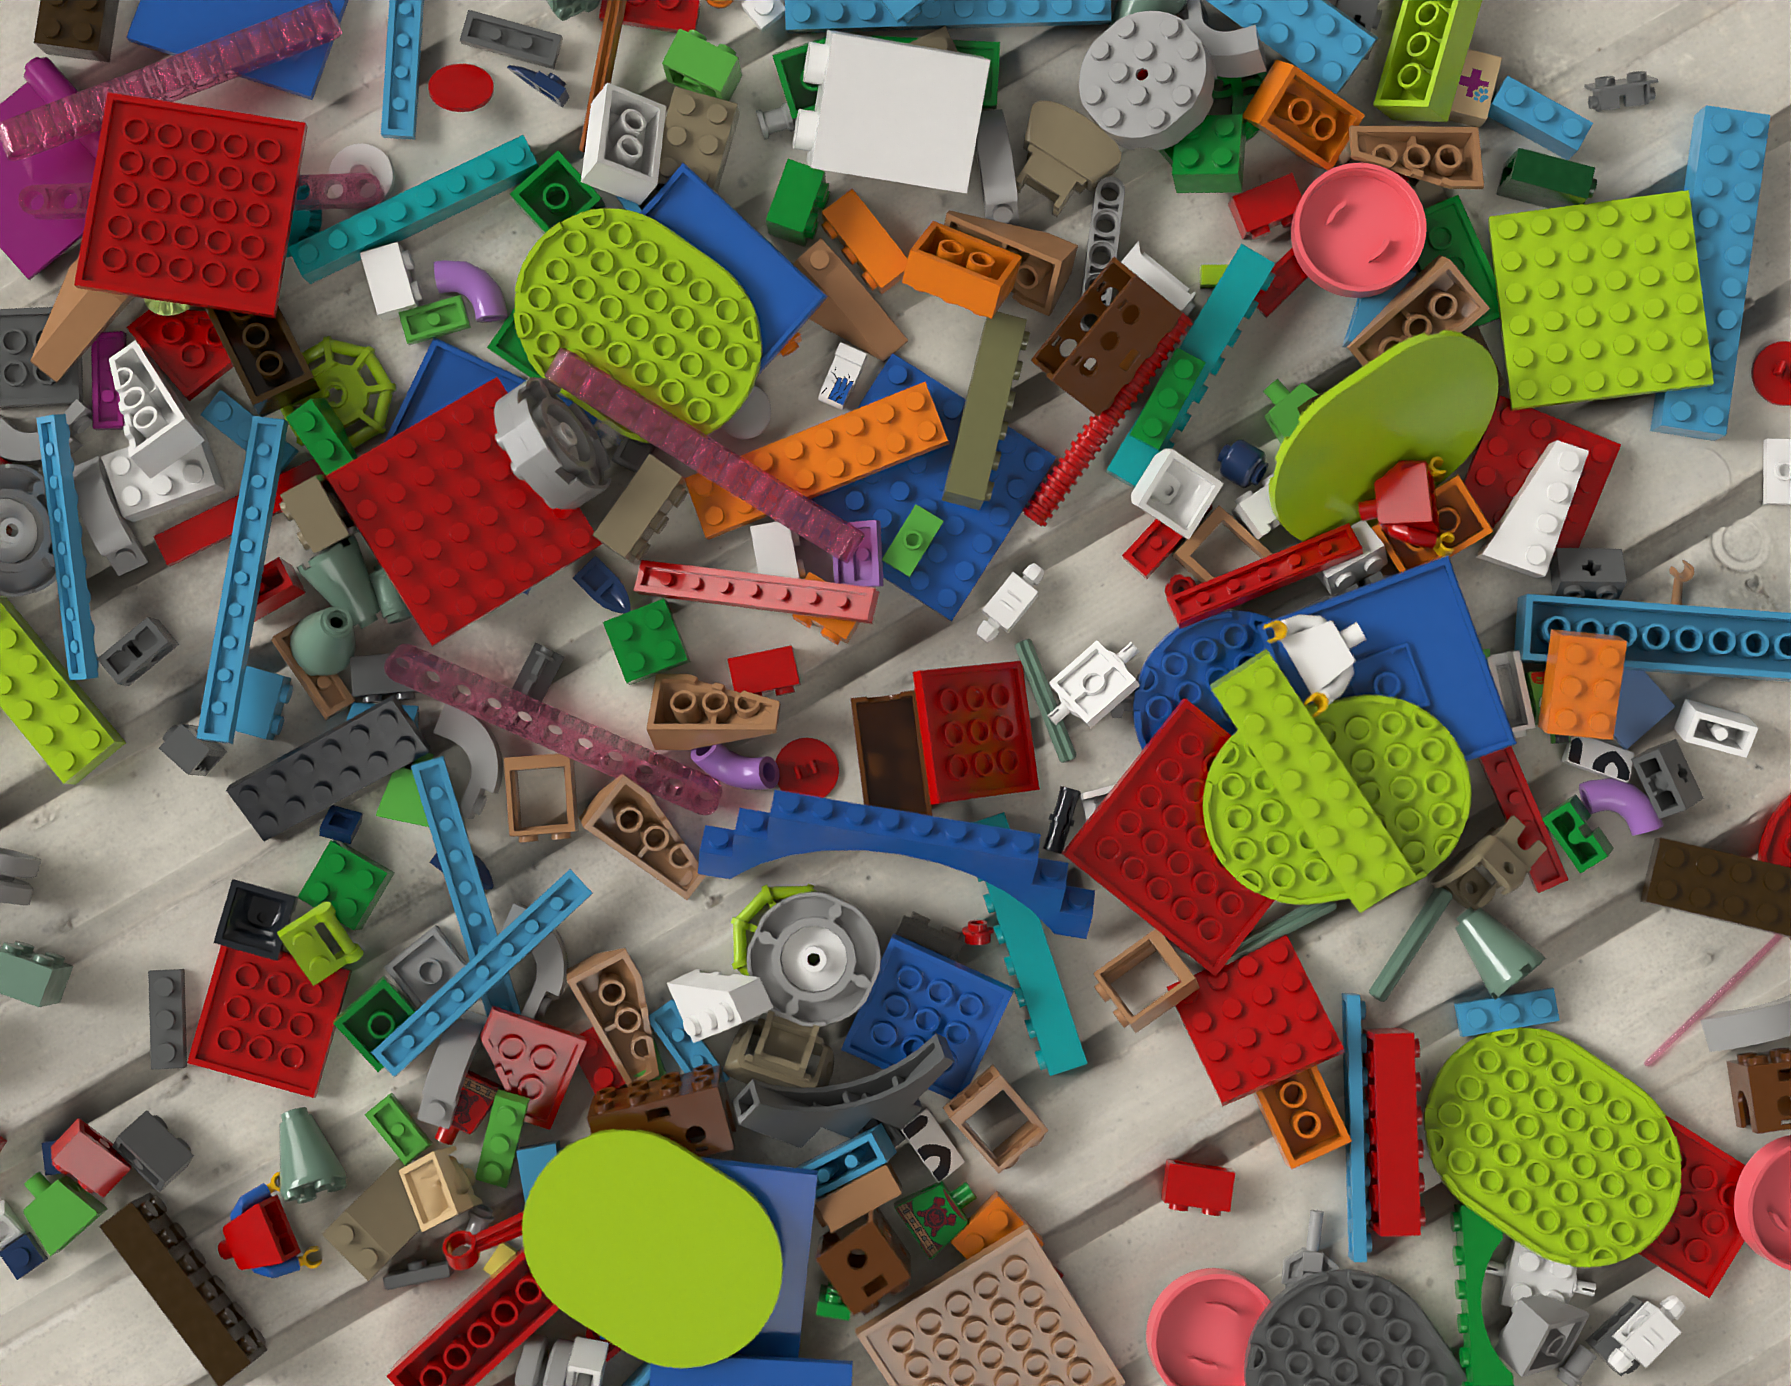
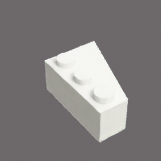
[666,969,773,1043]

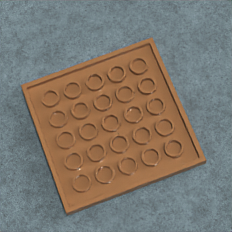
[855,1223,1126,1386]

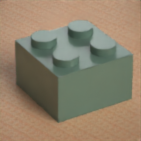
[0,941,73,1007]

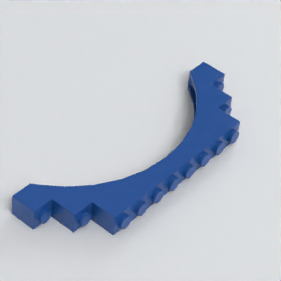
[698,790,1095,939]

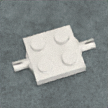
[1047,641,1140,729]
[1485,1239,1596,1307]

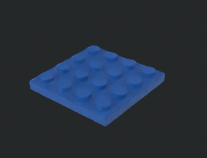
[841,933,1014,1100]

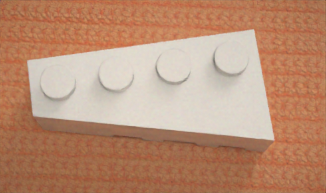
[1475,440,1589,578]

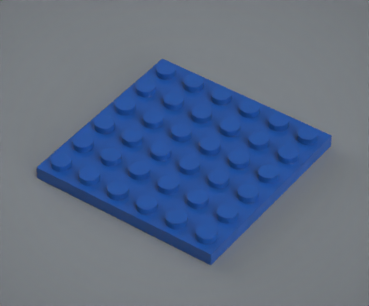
[788,353,1057,622]

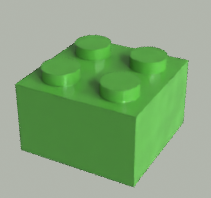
[662,28,742,101]

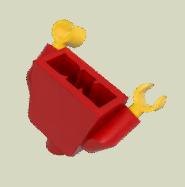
[1358,456,1455,557]

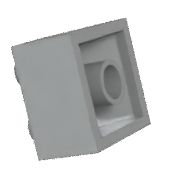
[1494,1294,1590,1377]

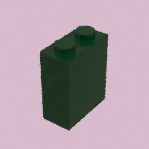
[1496,148,1597,209]

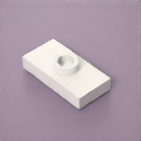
[1763,439,1791,505]

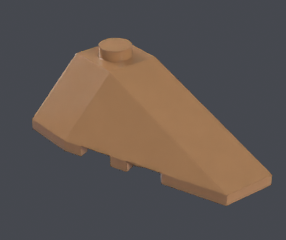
[1349,126,1484,189]
[944,210,1078,316]
[793,238,908,362]
[1347,255,1490,366]
[30,257,134,383]
[646,674,781,750]
[579,774,706,900]
[566,948,659,1087]

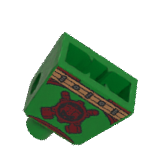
[894,1181,977,1260]

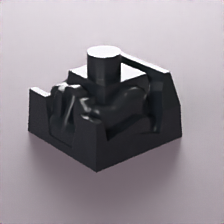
[213,879,298,961]

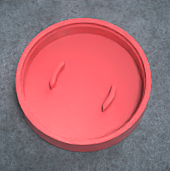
[1291,163,1426,298]
[1734,1135,1791,1270]
[1146,1268,1271,1386]

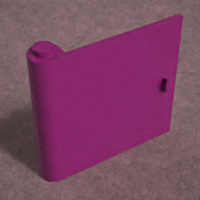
[0,57,103,281]

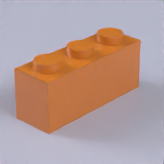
[821,189,908,295]

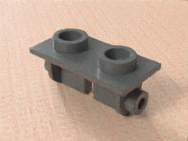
[1584,71,1658,112]
[506,642,565,715]

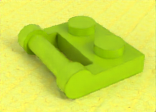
[277,902,364,986]

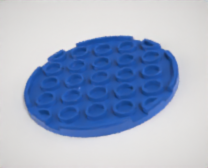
[1133,610,1273,750]

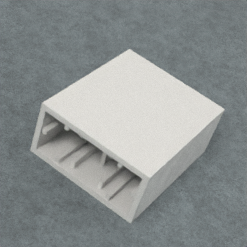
[793,30,990,193]

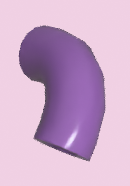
[434,260,508,322]
[690,744,779,790]
[1579,778,1664,836]

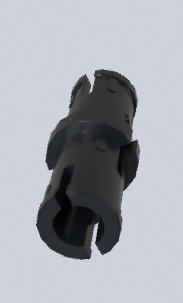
[1043,786,1080,854]

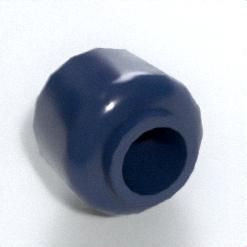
[1218,440,1268,488]

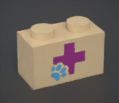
[1448,49,1502,128]

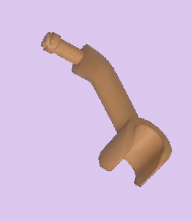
[1669,560,1695,605]

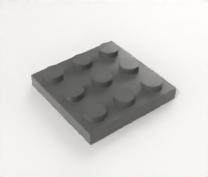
[0,307,83,408]

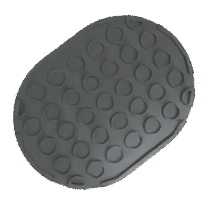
[1244,1269,1467,1386]

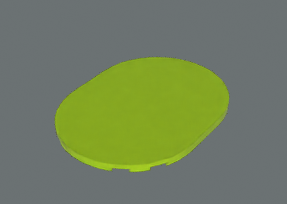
[514,208,762,445]
[1269,330,1498,541]
[1203,694,1472,905]
[1424,1027,1682,1267]
[522,1129,783,1368]

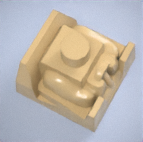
[398,1146,482,1232]

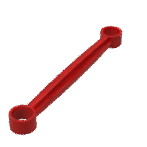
[443,1138,691,1270]

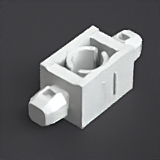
[977,563,1044,643]
[1608,1295,1686,1373]

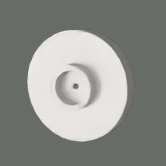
[329,144,395,209]

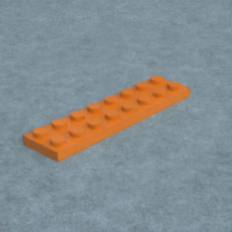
[684,382,950,540]

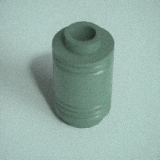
[369,564,413,624]

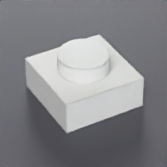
[741,0,785,32]

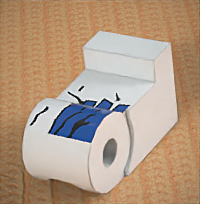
[818,342,868,410]

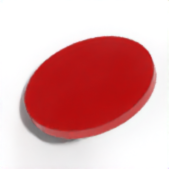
[428,63,494,112]
[1751,341,1791,406]
[775,737,839,798]

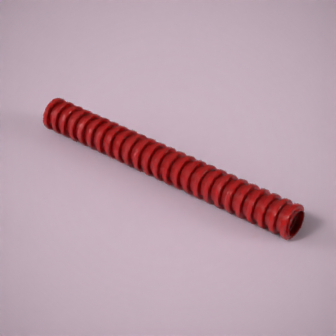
[1022,313,1193,527]

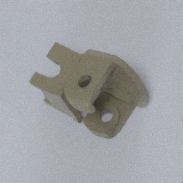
[1016,100,1122,217]
[1430,815,1547,910]
[723,1010,834,1088]

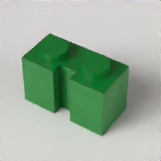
[1542,794,1614,874]

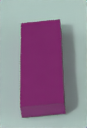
[91,331,127,430]

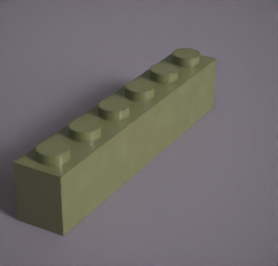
[942,311,1030,510]

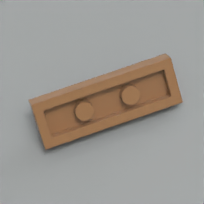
[271,622,355,720]

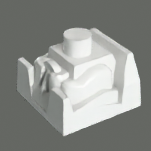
[1131,449,1224,539]

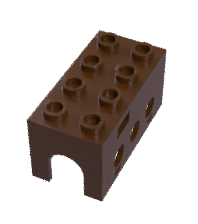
[1031,257,1183,417]
[850,690,933,816]
[1726,1048,1791,1134]
[587,1064,737,1157]
[815,1207,911,1316]

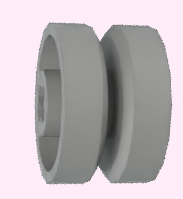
[0,847,41,905]
[515,1333,575,1386]

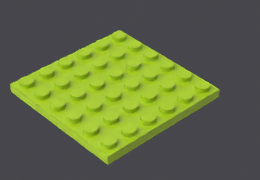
[1488,190,1714,411]

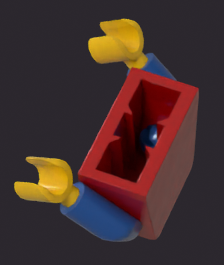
[218,1172,323,1278]

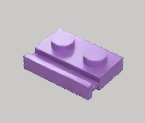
[831,520,884,587]

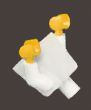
[1263,615,1366,717]

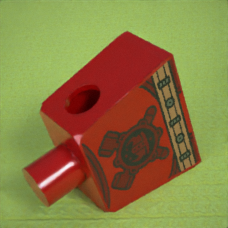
[434,1070,504,1146]

